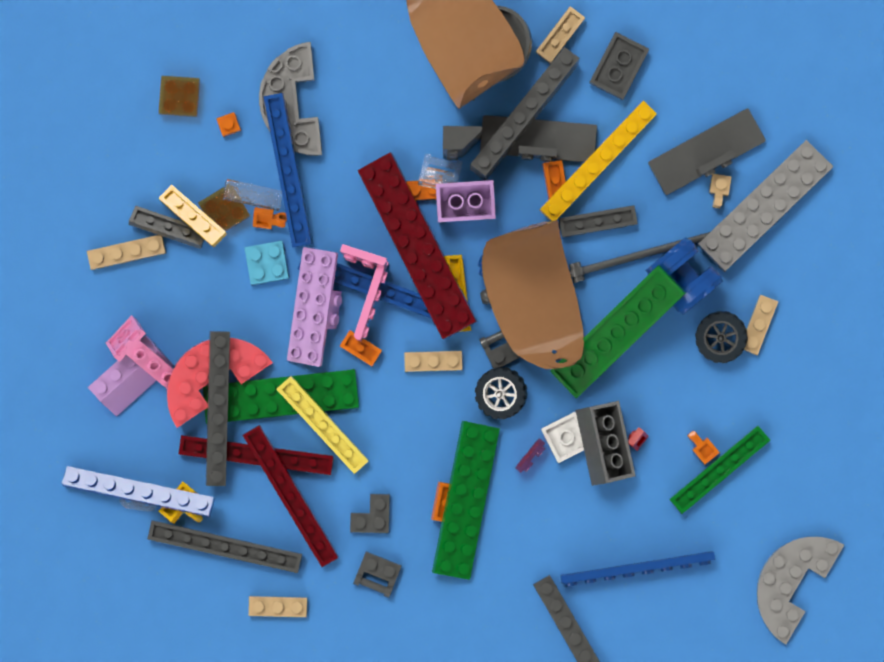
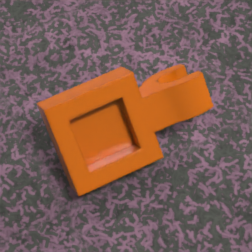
[253,207,287,229]
[687,431,720,465]

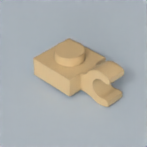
[709,174,732,209]

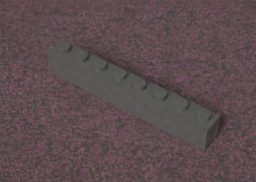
[470,47,580,181]

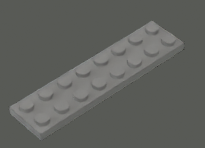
[697,140,834,272]

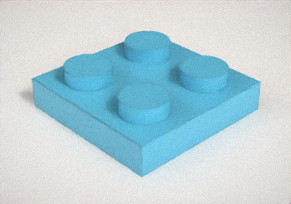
[244,241,289,285]

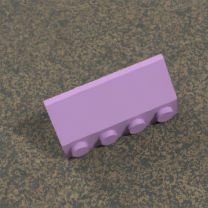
[88,336,174,417]

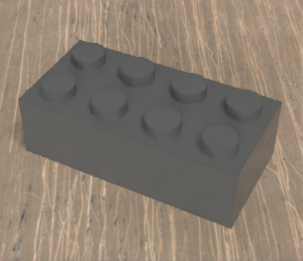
[575,401,636,486]

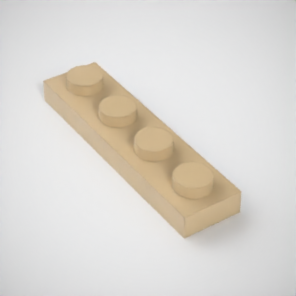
[87,235,166,270]

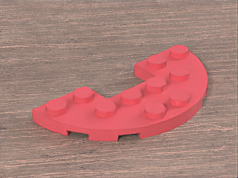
[167,338,273,428]

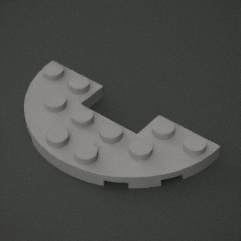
[259,42,322,156]
[757,537,844,645]

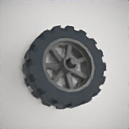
[695,311,748,363]

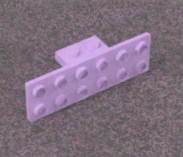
[287,247,342,367]

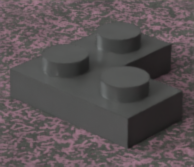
[350,494,390,533]

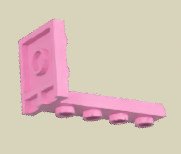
[340,244,389,342]
[106,315,174,389]

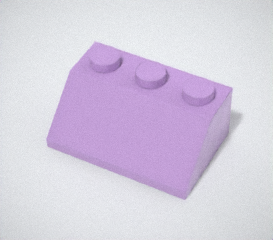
[436,180,496,222]

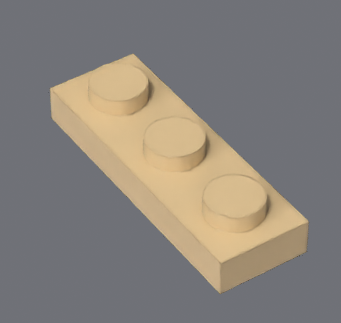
[536,6,585,64]
[744,295,778,355]
[404,351,462,372]
[249,596,307,617]

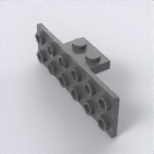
[648,108,766,195]
[480,115,597,162]

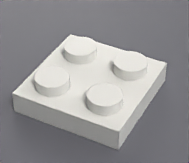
[541,412,584,463]

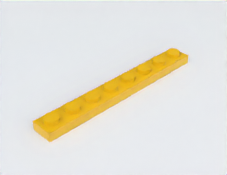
[539,100,657,221]

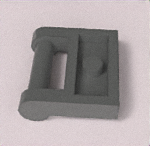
[479,331,520,369]
[353,551,402,598]

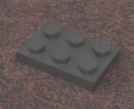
[589,32,649,100]

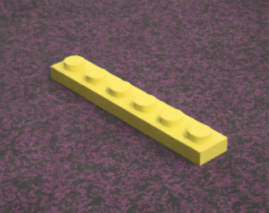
[276,376,369,474]

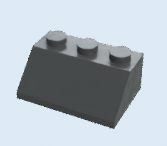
[443,126,482,161]

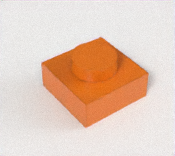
[216,112,241,137]

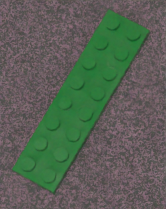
[550,265,686,399]
[203,369,359,424]
[432,421,500,580]

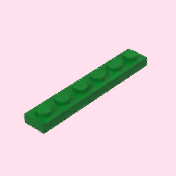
[669,426,770,514]

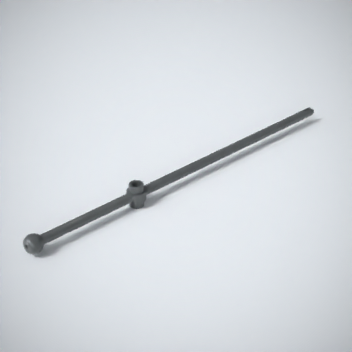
[480,232,710,304]

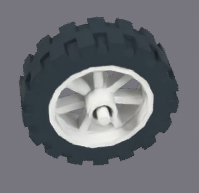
[475,367,527,419]

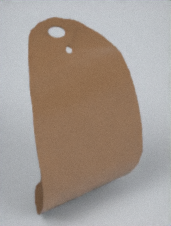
[406,0,524,109]
[482,220,584,369]

